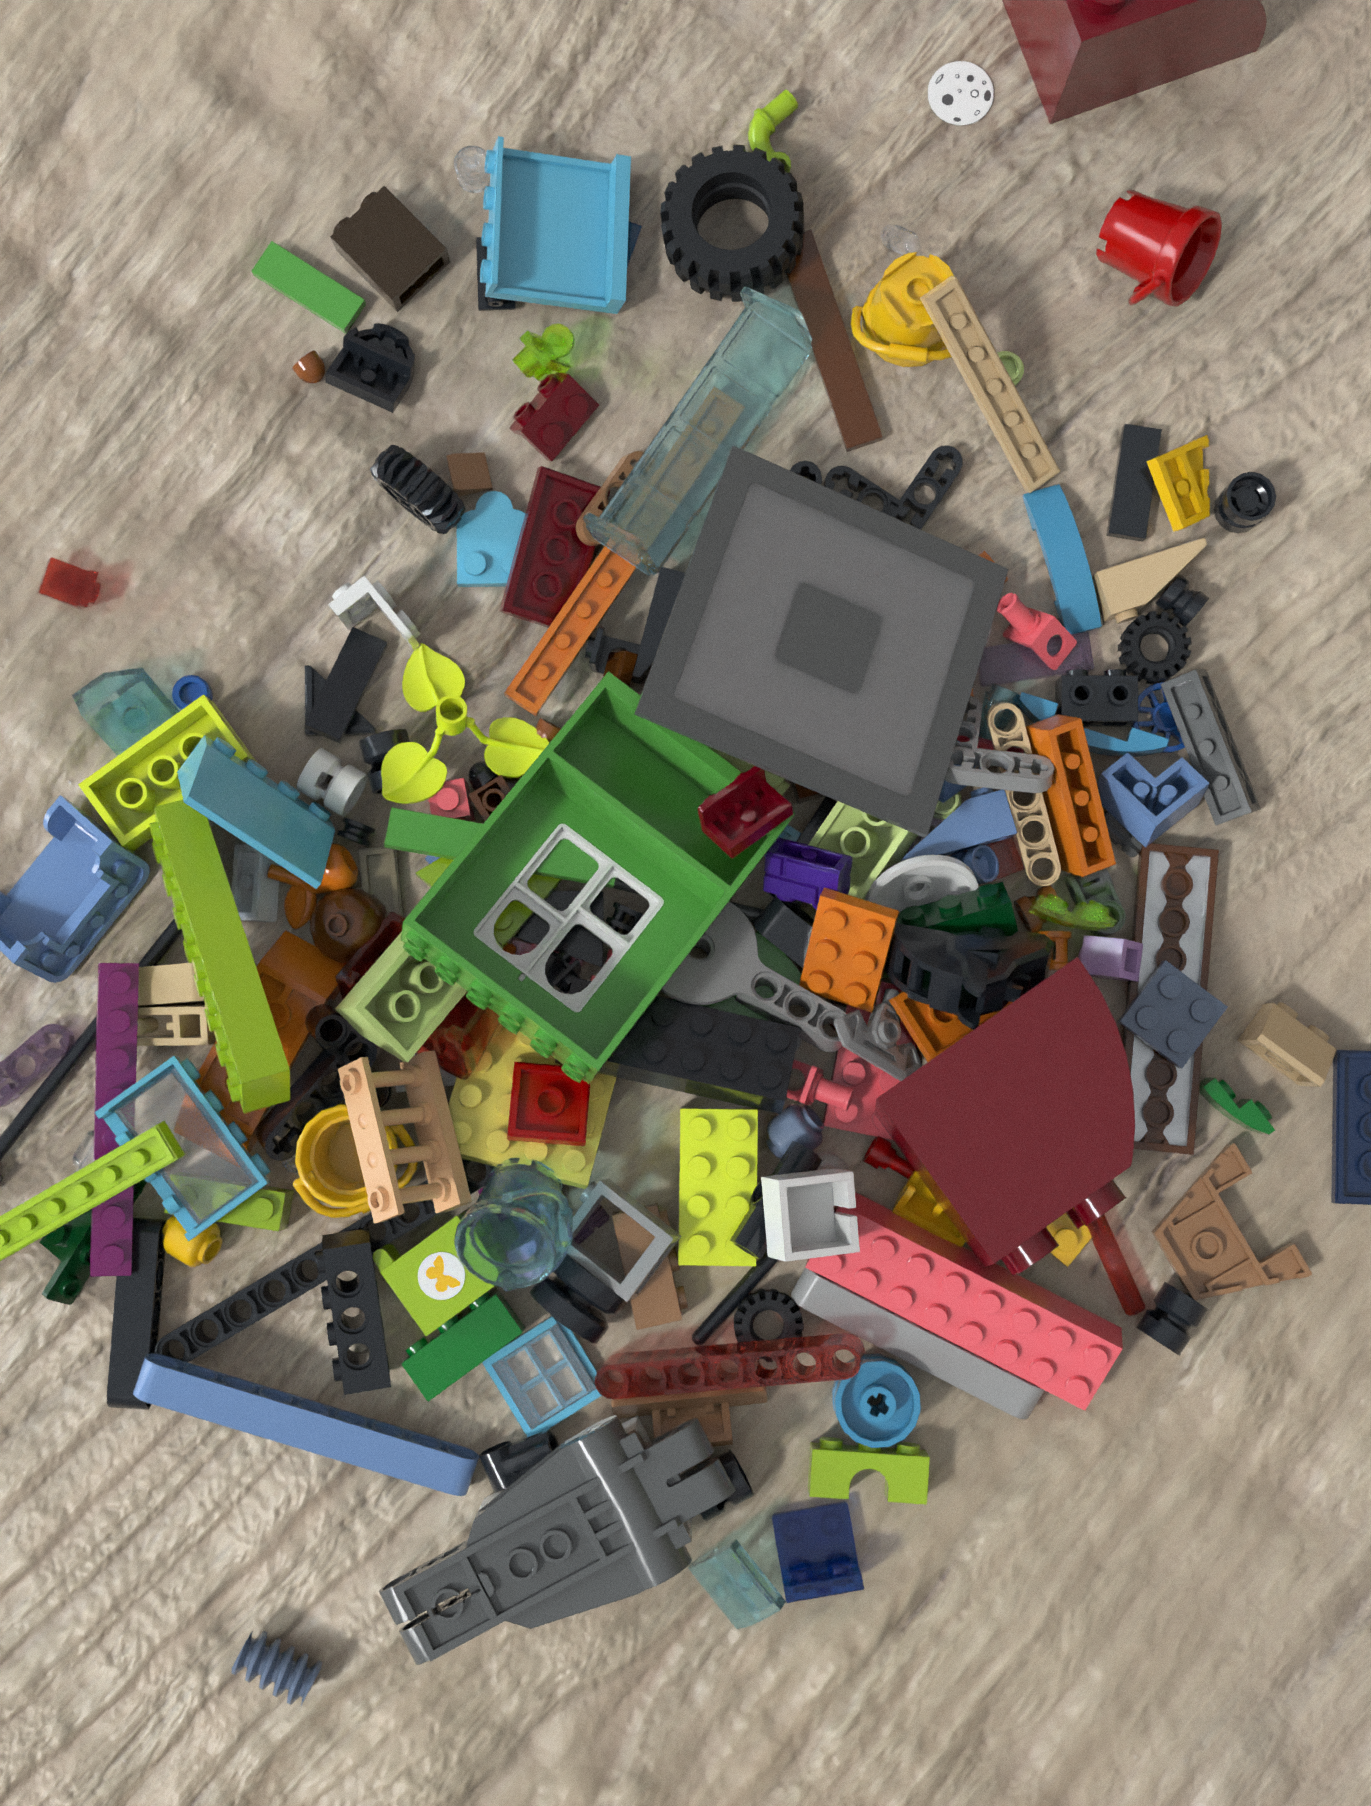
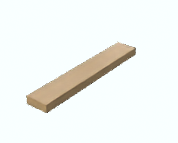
[920,276,1061,493]

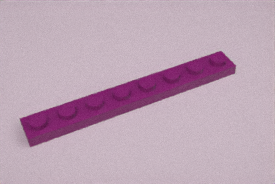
[90,963,139,1277]

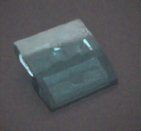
[688,1539,786,1629]

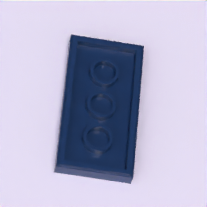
[1331,1050,1371,1205]

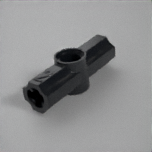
[730,1141,823,1260]

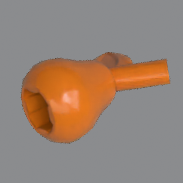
[267,843,358,929]

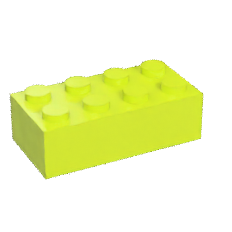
[78,694,257,851]
[678,1108,758,1266]

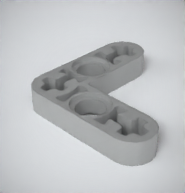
[945,696,1054,793]

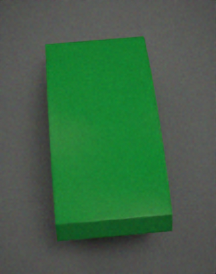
[1199,1077,1275,1135]

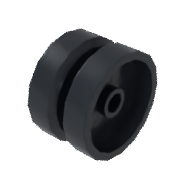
[530,1250,629,1344]

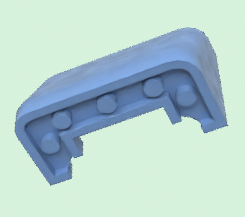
[0,795,150,983]

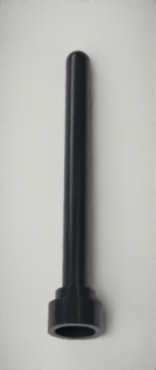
[692,1251,778,1345]

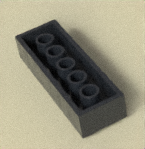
[555,977,800,1114]

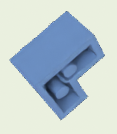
[1097,753,1209,848]

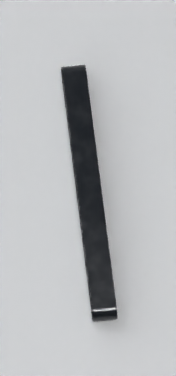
[155,1159,510,1362]

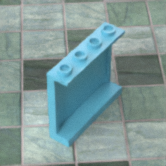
[480,136,631,314]

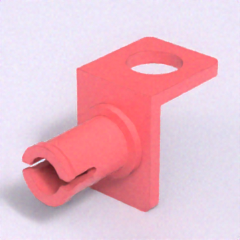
[996,593,1077,670]
[786,1060,855,1112]

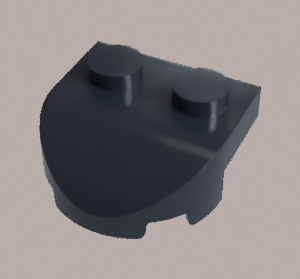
[325,323,415,413]

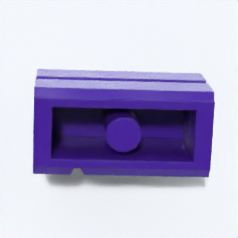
[763,837,853,910]

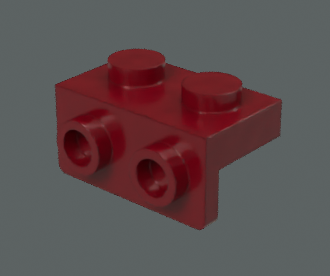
[509,372,599,462]
[698,766,793,859]

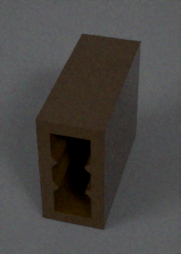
[330,186,451,312]

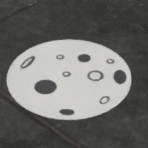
[928,61,994,125]

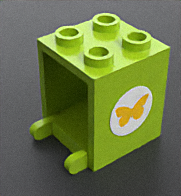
[373,1210,510,1336]

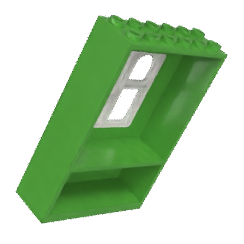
[401,671,796,1084]

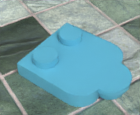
[457,491,525,587]

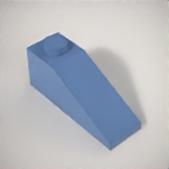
[901,787,1017,861]

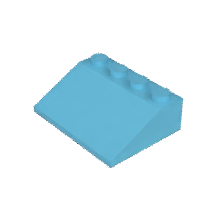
[177,735,335,889]

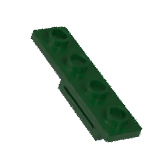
[39,1179,147,1305]

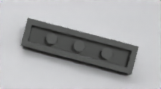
[1161,669,1261,825]

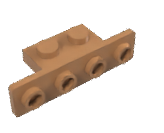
[611,1380,767,1447]

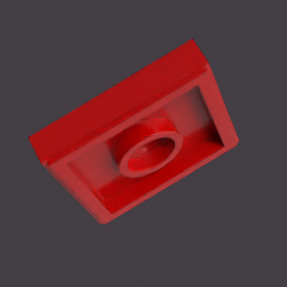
[507,1062,590,1146]

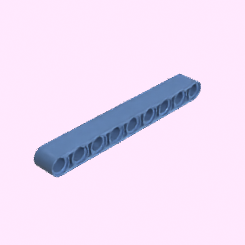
[133,1353,479,1496]

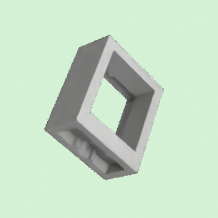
[554,1179,681,1302]

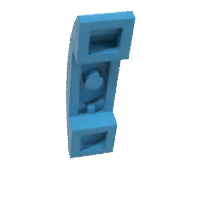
[1022,484,1102,636]
[1017,692,1169,757]

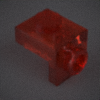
[37,557,101,610]

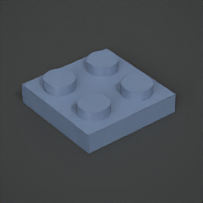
[1117,960,1228,1069]

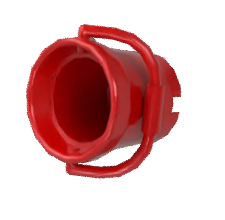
[1096,189,1222,307]

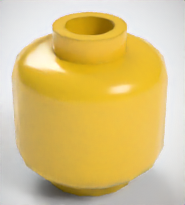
[163,1215,222,1267]

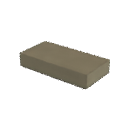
[358,846,404,922]

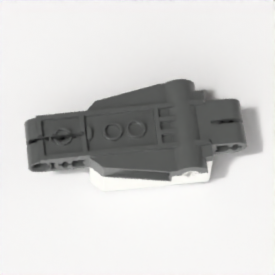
[379,1415,735,1665]

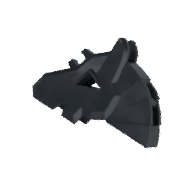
[884,923,1054,1030]

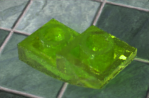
[1028,894,1117,931]

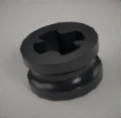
[337,817,376,847]

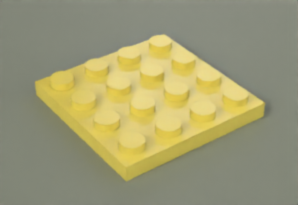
[448,1007,617,1189]

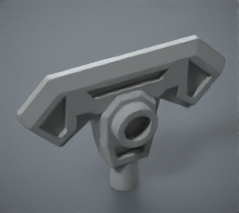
[834,989,922,1081]

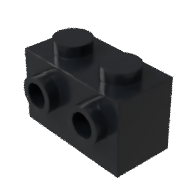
[1055,669,1138,727]

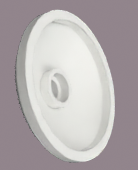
[865,855,978,911]

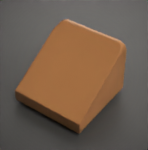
[446,452,493,497]

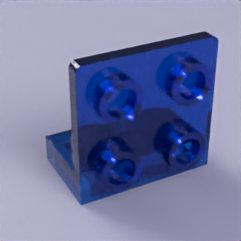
[772,1501,864,1603]

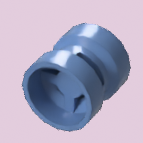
[949,845,999,884]

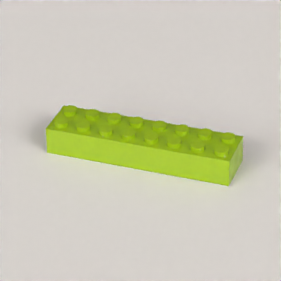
[149,800,290,1114]

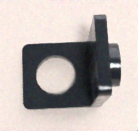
[585,626,640,681]

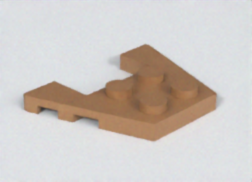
[1151,1142,1312,1300]

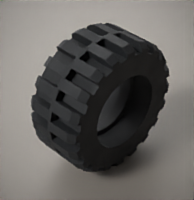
[660,144,805,302]

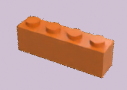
[1026,714,1116,877]

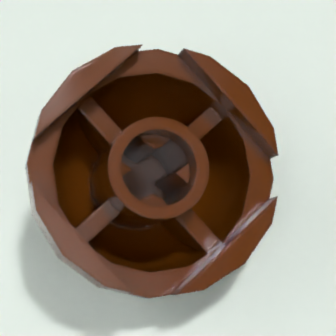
[310,888,389,963]

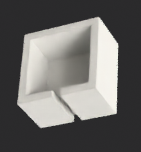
[761,1168,860,1262]

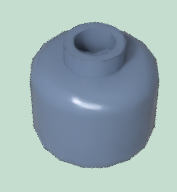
[766,1104,824,1159]

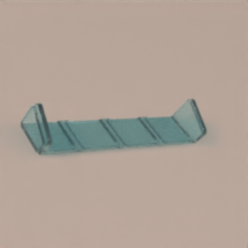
[583,287,812,576]

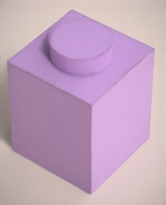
[1078,936,1143,982]

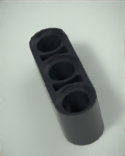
[753,896,814,968]

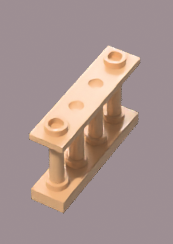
[338,1051,472,1224]

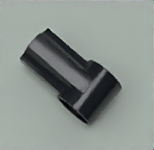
[479,1429,559,1492]

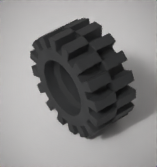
[1117,611,1192,684]
[734,1289,804,1362]

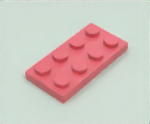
[822,982,917,1140]

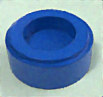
[172,675,213,710]

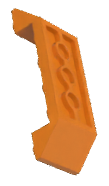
[174,930,353,1168]

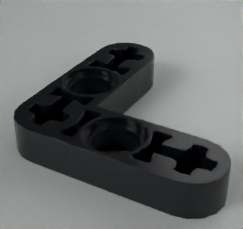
[824,446,963,530]

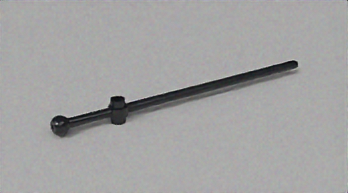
[0,919,182,1183]

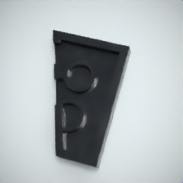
[514,891,604,967]

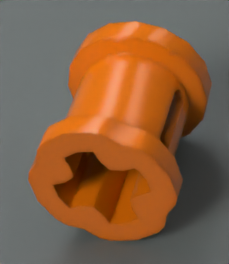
[1037,931,1072,971]

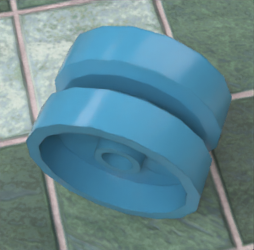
[832,1354,921,1448]

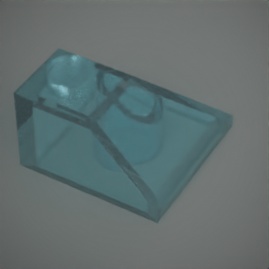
[72,667,180,756]

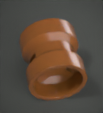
[1014,885,1066,933]

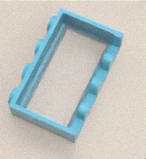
[94,1056,271,1241]

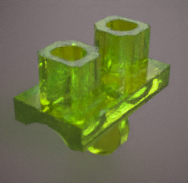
[512,323,575,382]

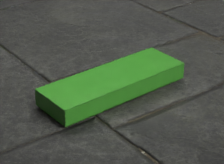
[251,241,366,334]

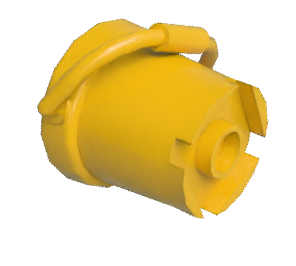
[851,252,954,367]
[293,1104,418,1218]

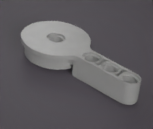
[661,902,846,1052]

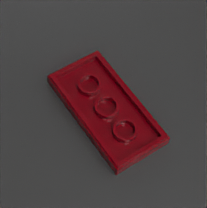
[499,466,611,628]

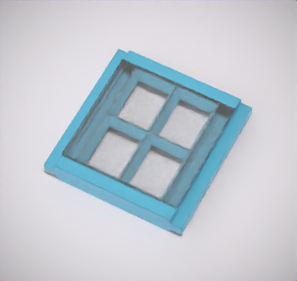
[482,1316,608,1437]

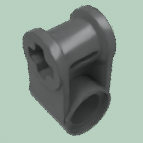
[1065,868,1126,937]

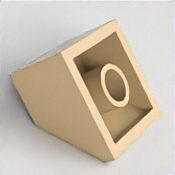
[1237,1002,1336,1087]

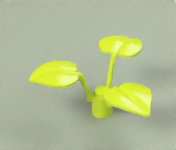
[381,643,549,804]

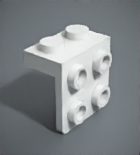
[328,576,421,651]

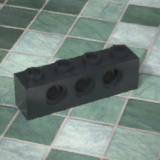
[315,1228,391,1395]

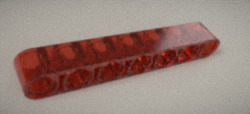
[595,1333,865,1399]

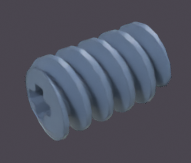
[231,1631,322,1706]

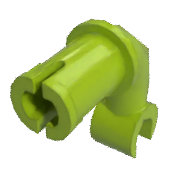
[748,89,798,173]

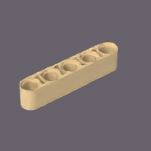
[987,701,1061,886]

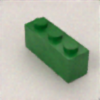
[401,1291,526,1402]

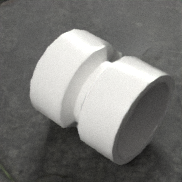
[296,748,368,817]

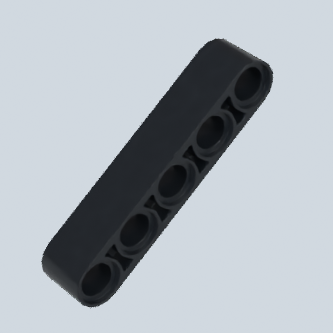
[107,1218,166,1410]

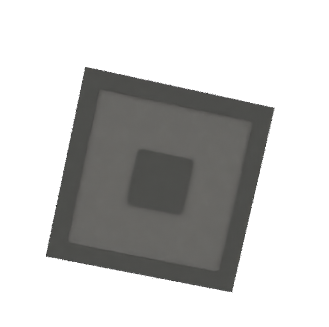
[634,445,1009,838]

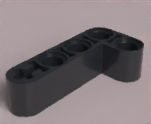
[256,1004,377,1161]

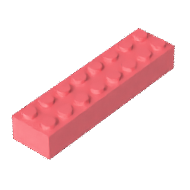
[805,1192,1123,1411]

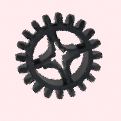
[370,445,466,534]

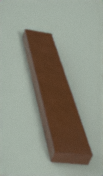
[785,229,883,452]

